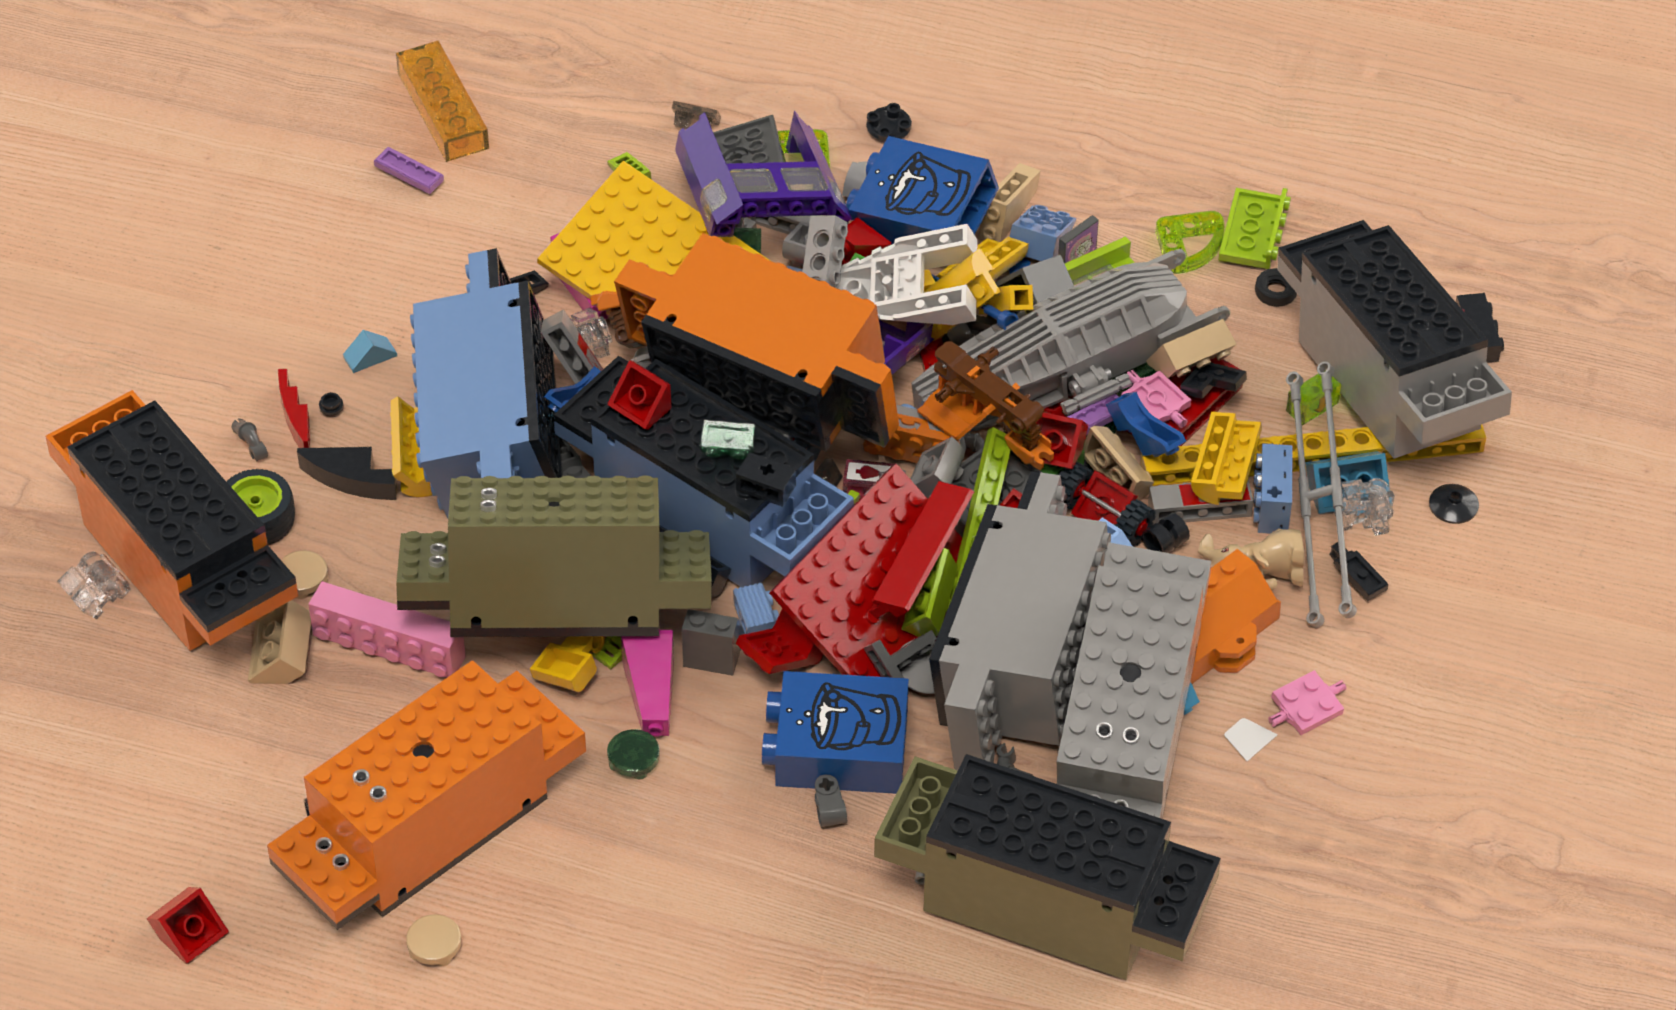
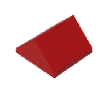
[607,360,671,429]

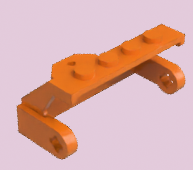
[1191,549,1281,684]

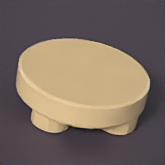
[281,550,328,599]
[406,914,461,966]

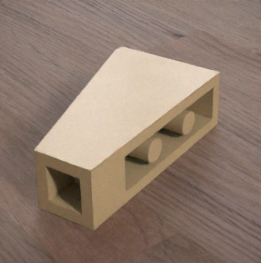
[978,163,1041,242]

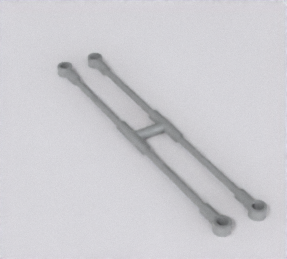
[1286,361,1357,628]

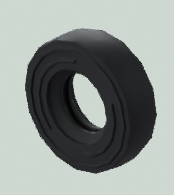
[1255,268,1297,307]

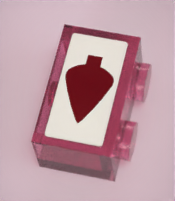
[843,459,894,498]

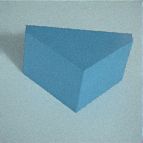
[343,330,397,373]

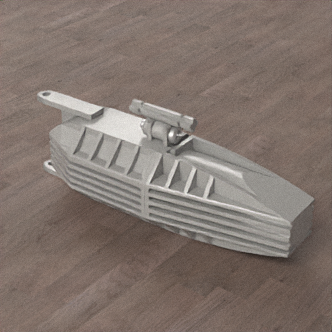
[911,249,1230,432]

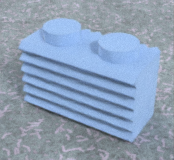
[733,582,779,634]

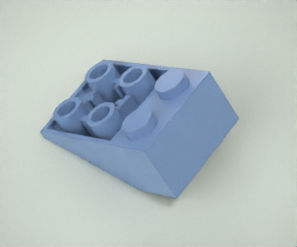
[1010,205,1076,261]

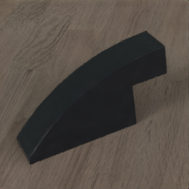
[297,447,397,500]

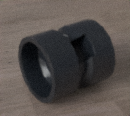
[1142,513,1190,553]

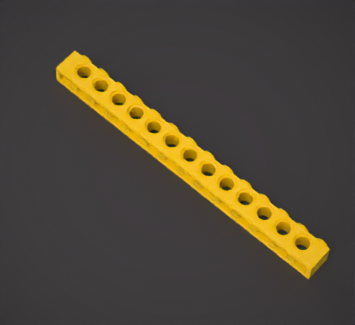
[1140,424,1487,486]

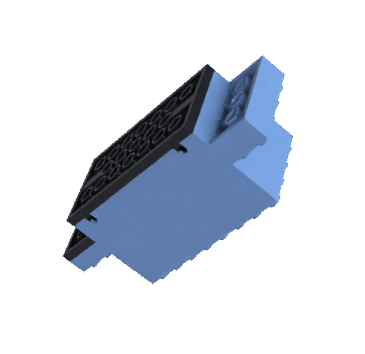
[410,248,563,518]
[554,356,854,587]

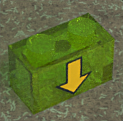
[1286,370,1341,425]

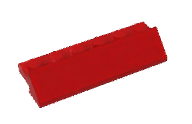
[869,481,974,618]

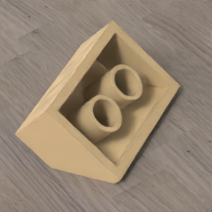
[1146,319,1237,378]
[1083,426,1154,500]
[248,600,312,684]

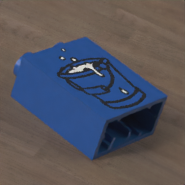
[846,136,999,244]
[762,671,909,794]

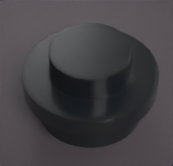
[319,392,344,415]

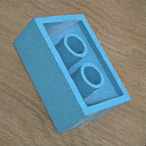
[1305,451,1391,514]

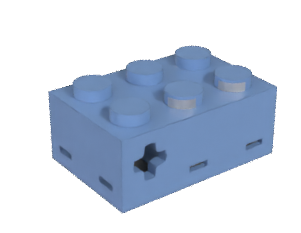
[1253,444,1292,534]

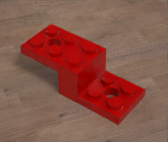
[735,608,824,674]

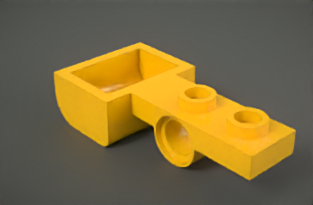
[530,636,605,692]

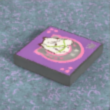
[1058,215,1099,264]

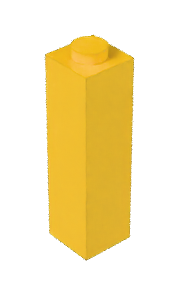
[979,285,1033,315]

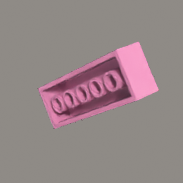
[308,581,466,678]

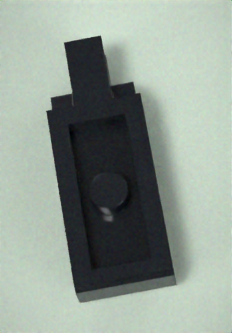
[1329,542,1388,601]

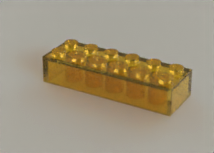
[396,40,489,162]

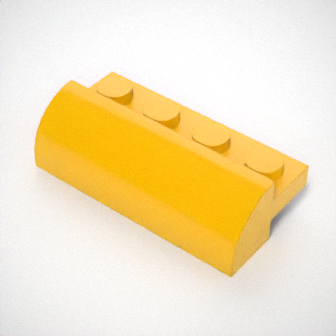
[937,237,1029,280]
[924,249,1001,341]
[390,396,432,497]
[1191,412,1262,505]

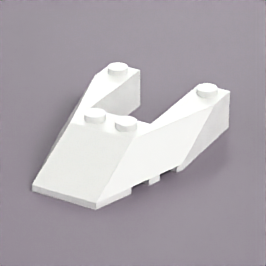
[838,224,977,325]

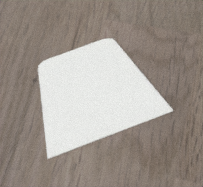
[1224,718,1278,761]

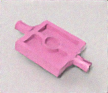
[1122,370,1191,428]
[1268,670,1346,735]

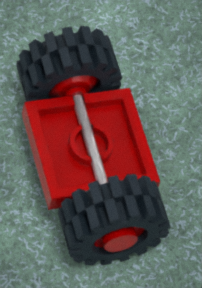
[1059,462,1156,547]

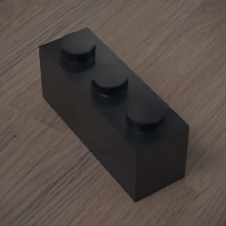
[1456,293,1504,363]

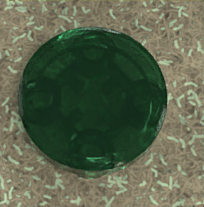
[607,729,660,780]

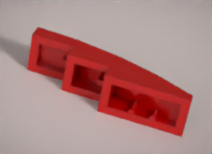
[278,369,310,448]

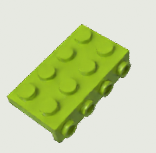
[1218,188,1291,269]

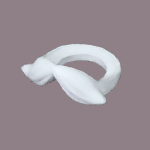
[631,347,650,363]

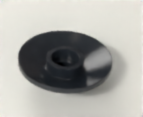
[1429,484,1479,524]

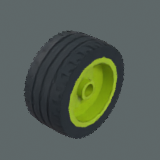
[227,469,295,545]

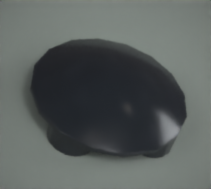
[866,103,912,141]

